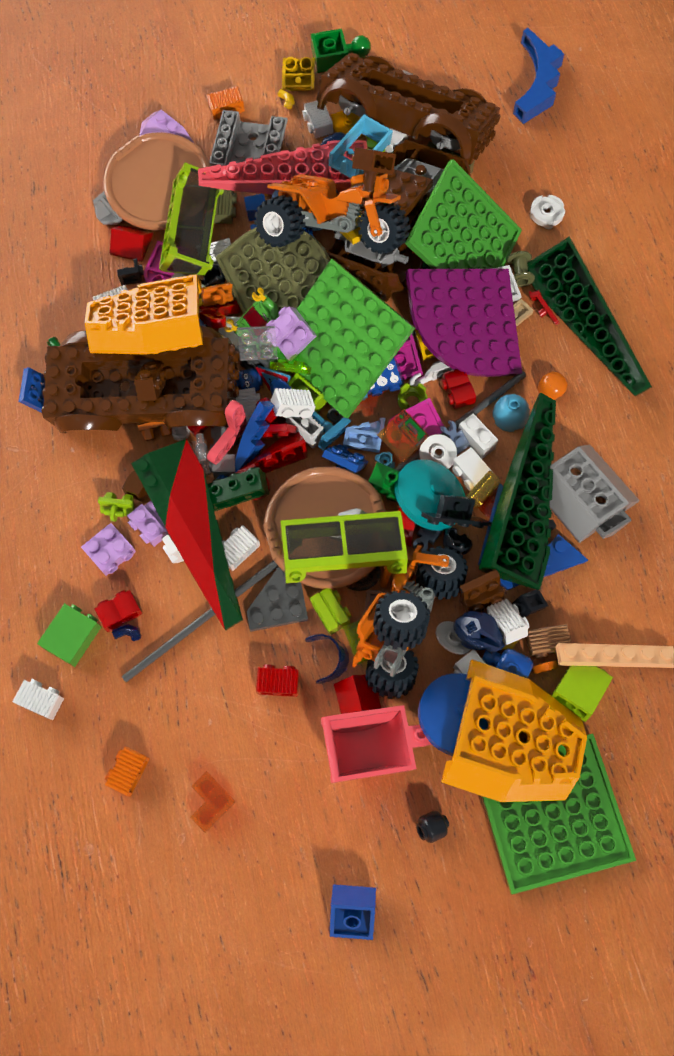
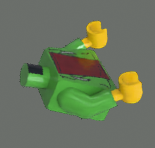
[224,288,279,344]

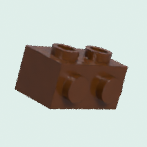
[134,362,167,401]

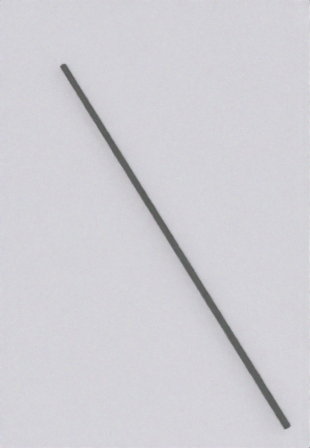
[121,371,526,683]

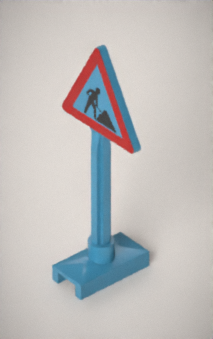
[256,365,351,451]

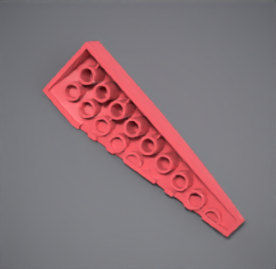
[198,140,367,196]

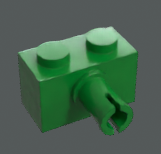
[368,462,399,502]

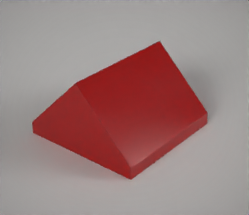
[110,225,153,262]
[334,674,381,714]

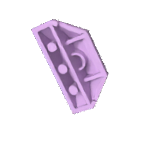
[139,110,194,143]

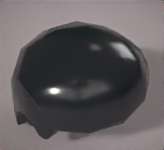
[200,265,226,287]
[443,528,473,555]

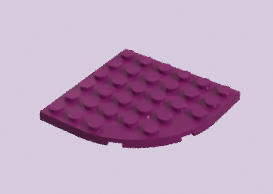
[405,269,522,377]

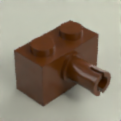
[352,148,396,192]

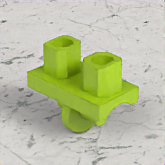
[98,492,135,522]

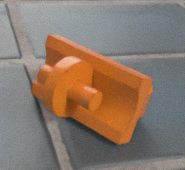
[200,283,233,307]
[138,422,172,441]

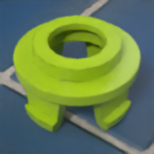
[398,383,428,411]

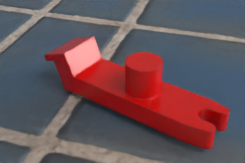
[529,290,560,326]

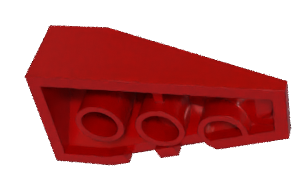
[236,431,308,473]

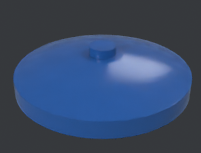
[418,673,488,756]

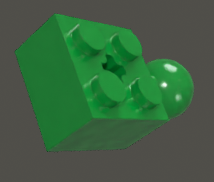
[311,28,371,73]

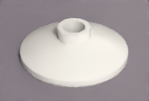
[419,434,457,469]
[436,621,471,655]

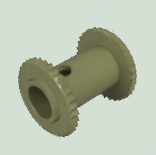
[507,251,535,287]

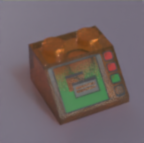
[377,409,429,462]

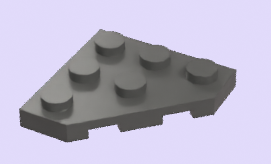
[247,567,308,632]

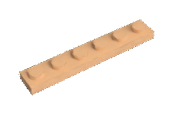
[555,643,674,668]

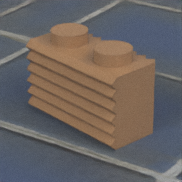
[526,624,571,659]

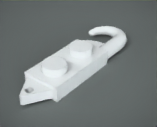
[409,361,454,386]

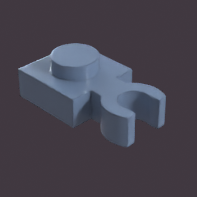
[440,420,470,455]
[413,527,443,553]

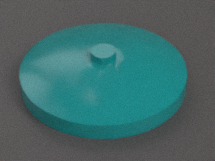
[394,459,465,531]

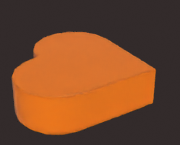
[532,660,559,674]

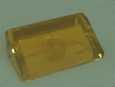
[466,471,501,509]

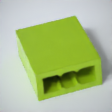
[551,665,613,722]

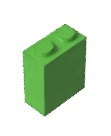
[37,603,101,667]

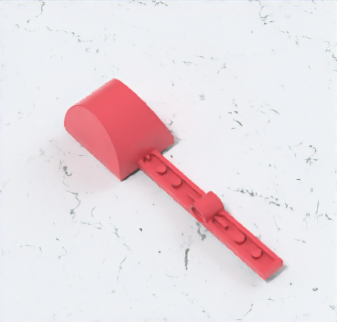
[321,705,432,783]

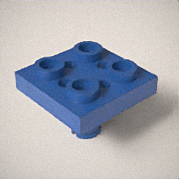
[18,367,45,413]
[322,444,368,473]

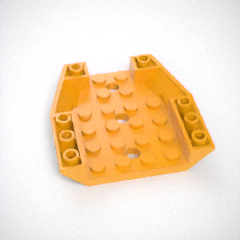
[85,274,203,354]
[441,659,587,802]

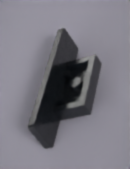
[421,494,492,528]

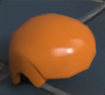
[537,371,568,400]

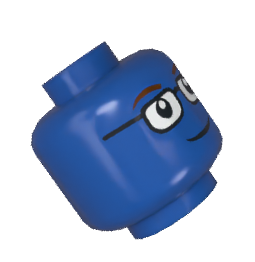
[236,368,263,392]

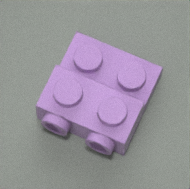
[264,306,317,361]
[127,501,169,547]
[81,523,136,576]

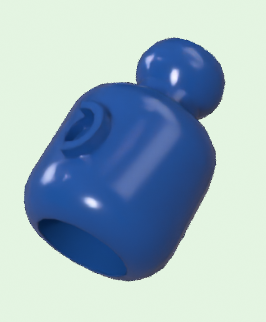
[482,649,533,678]

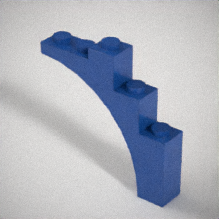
[513,28,564,124]

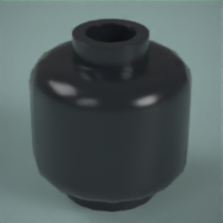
[416,811,449,843]

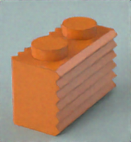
[207,86,245,119]
[105,746,150,797]

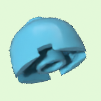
[492,394,530,432]

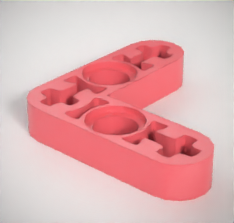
[207,400,247,465]

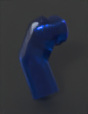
[112,624,141,641]

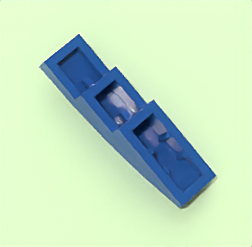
[235,401,275,473]

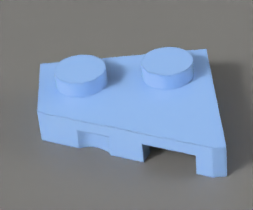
[343,418,385,453]

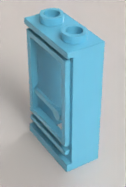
[328,115,393,178]

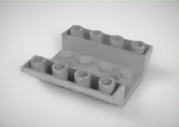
[209,110,288,166]
[550,445,640,543]

